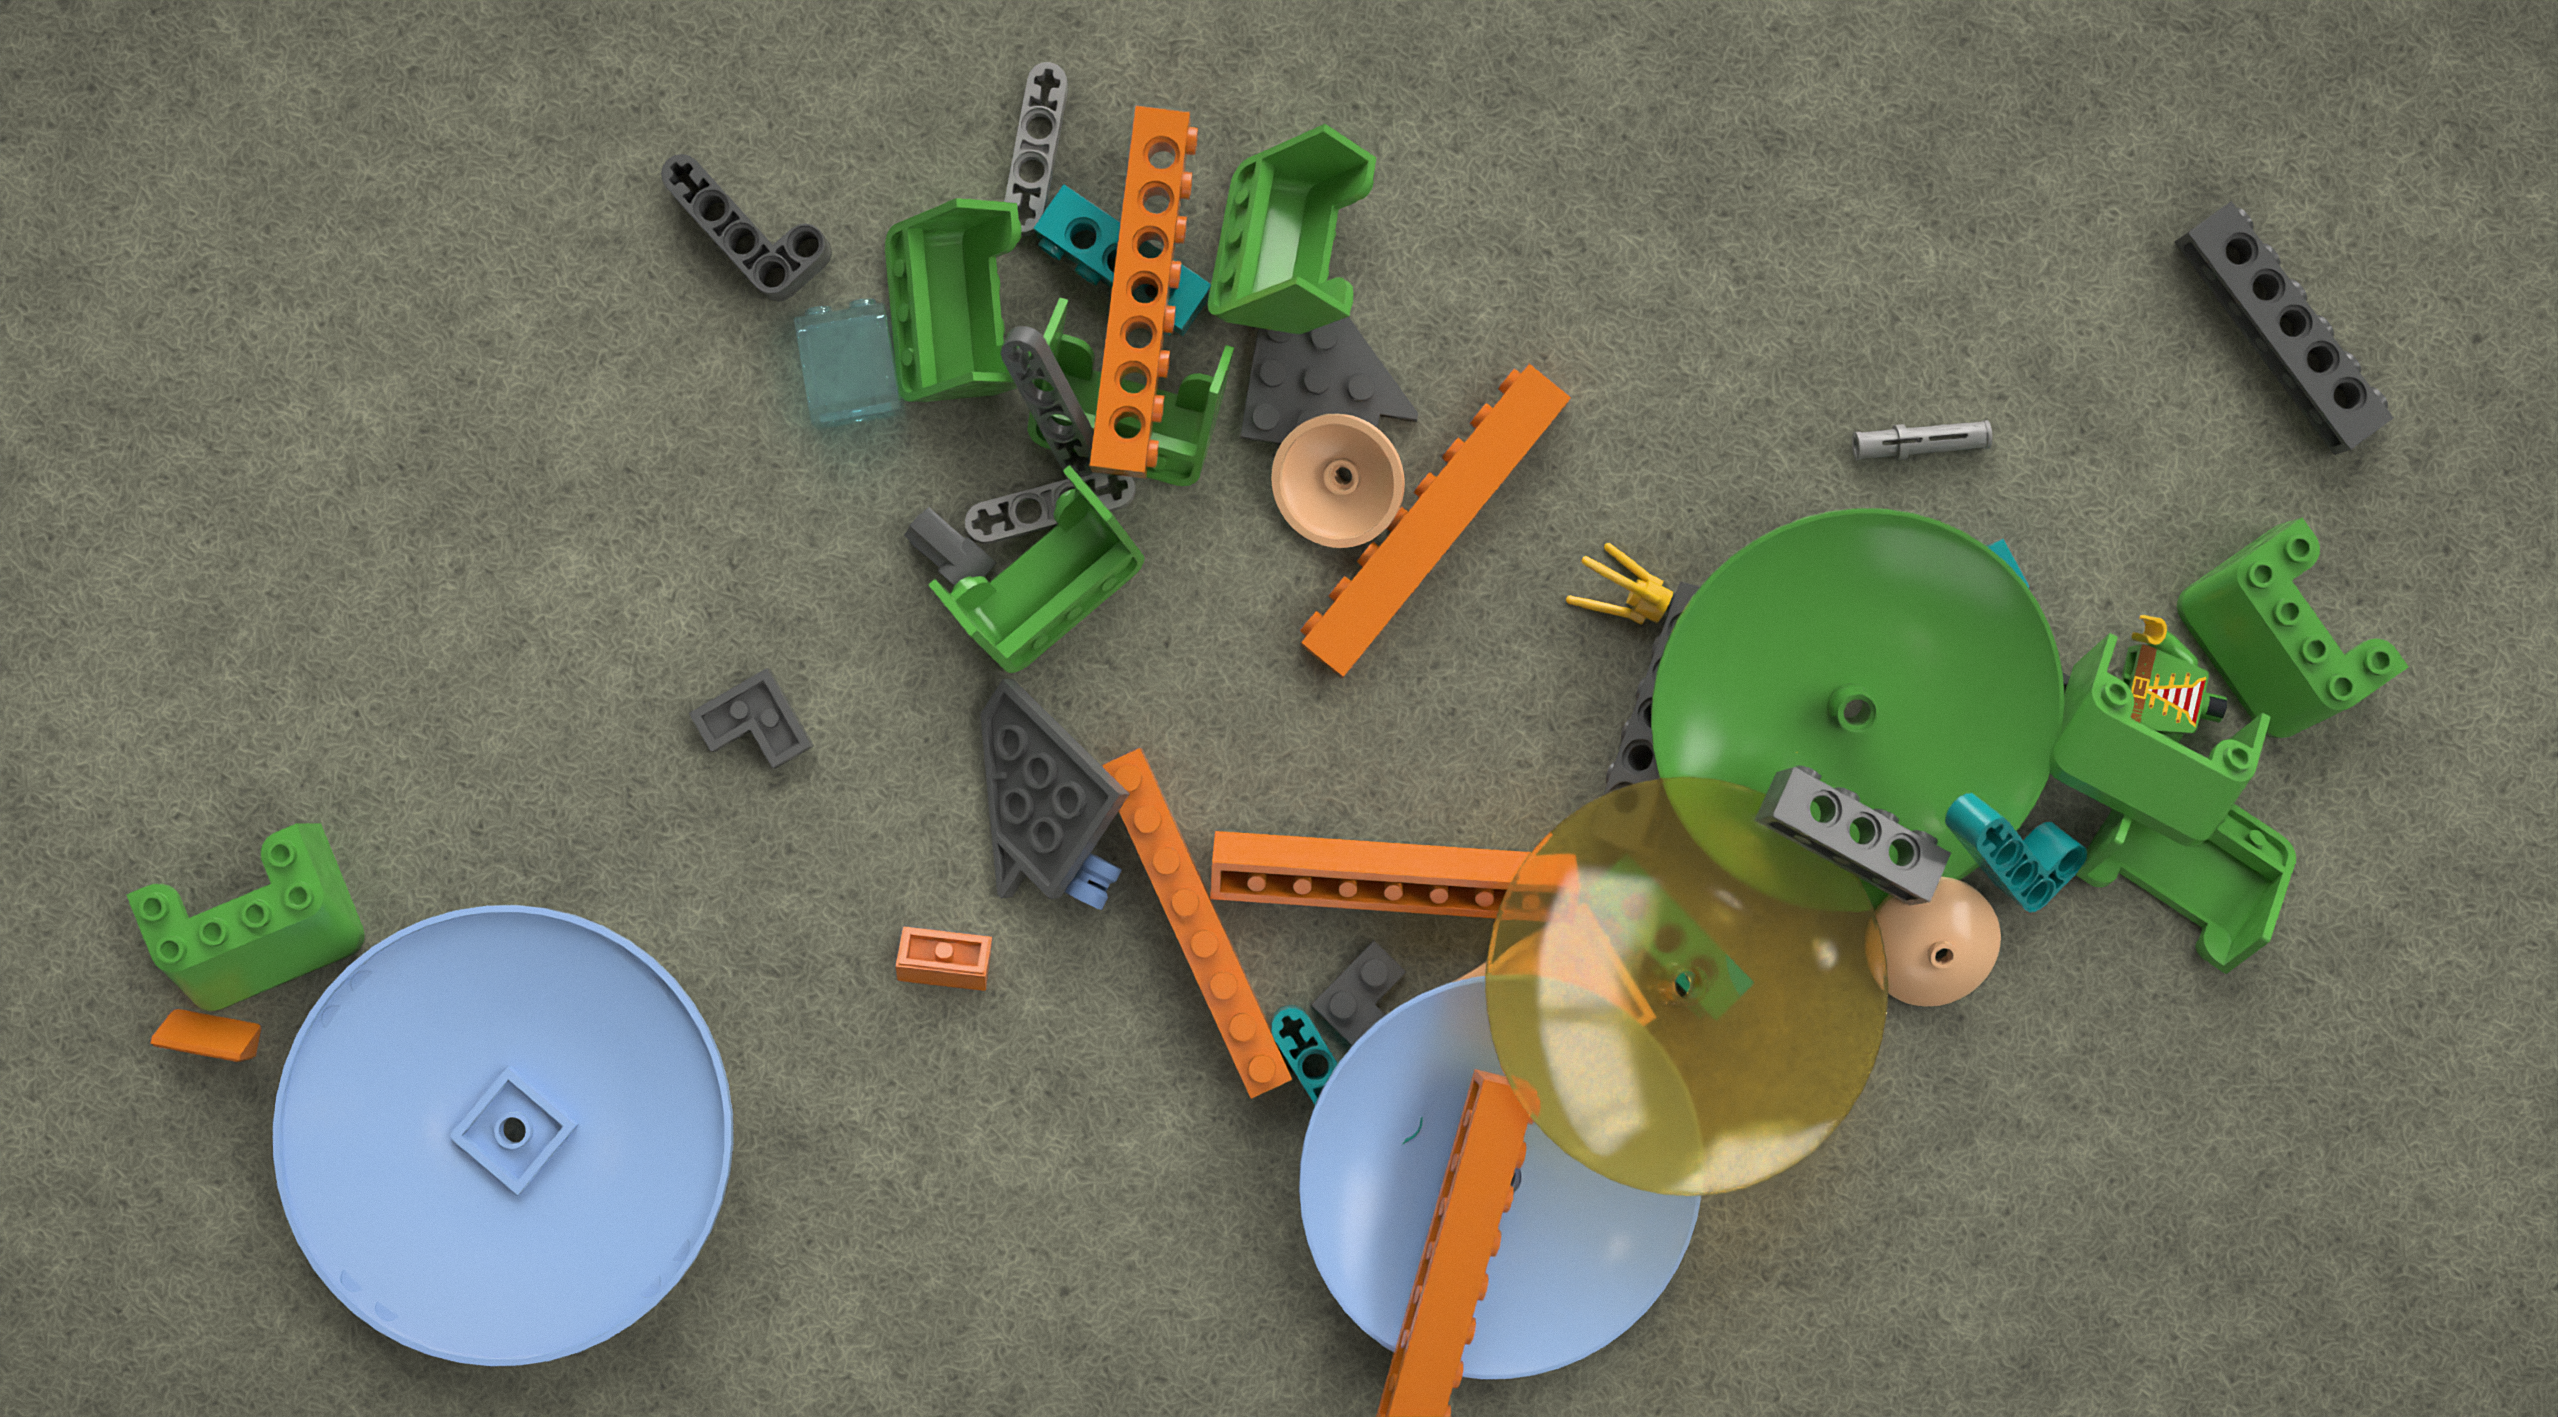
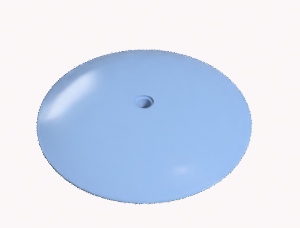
[1299,974,1704,1379]

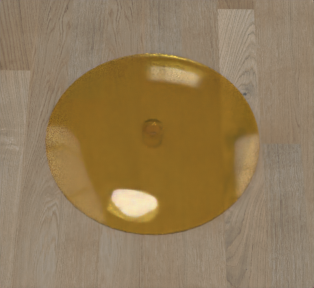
[1485,777,1888,1196]

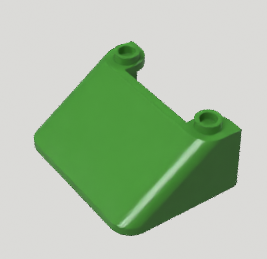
[2076,804,2296,974]

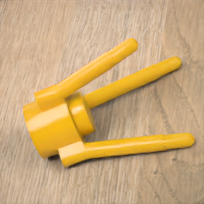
[1566,543,1673,625]

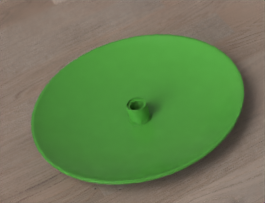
[1651,508,2064,912]

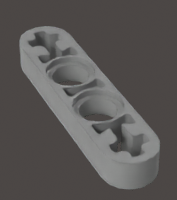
[1004,62,1068,236]
[965,472,1136,544]

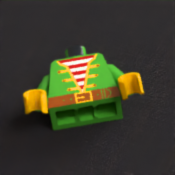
[2121,615,2227,743]

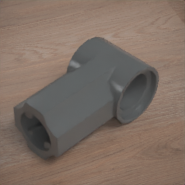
[904,507,997,586]

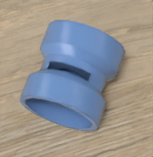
[1064,853,1122,910]

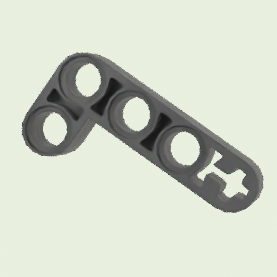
[661,154,832,301]

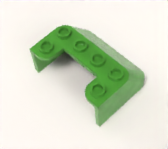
[1208,124,1377,335]
[885,198,1034,402]
[2177,517,2409,738]
[126,823,365,1011]

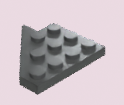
[1240,317,1418,445]
[980,679,1130,899]

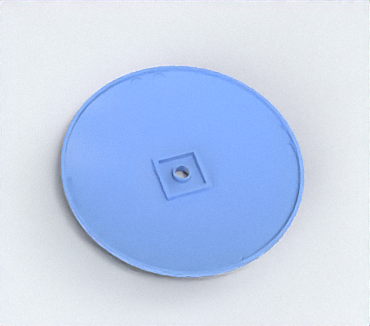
[273,905,733,1366]

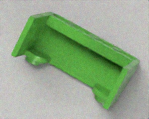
[1027,298,1235,486]
[928,465,1145,673]
[2049,633,2270,847]

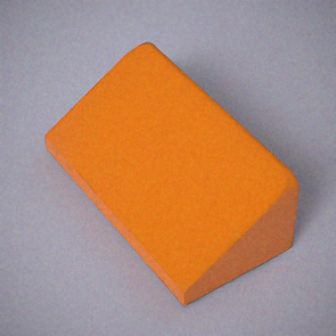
[895,927,992,991]
[150,1009,261,1062]

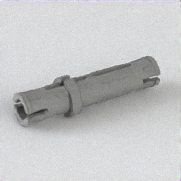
[1852,420,1992,460]

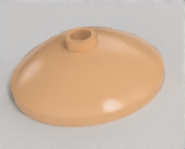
[1271,414,1405,548]
[1864,877,2001,1007]

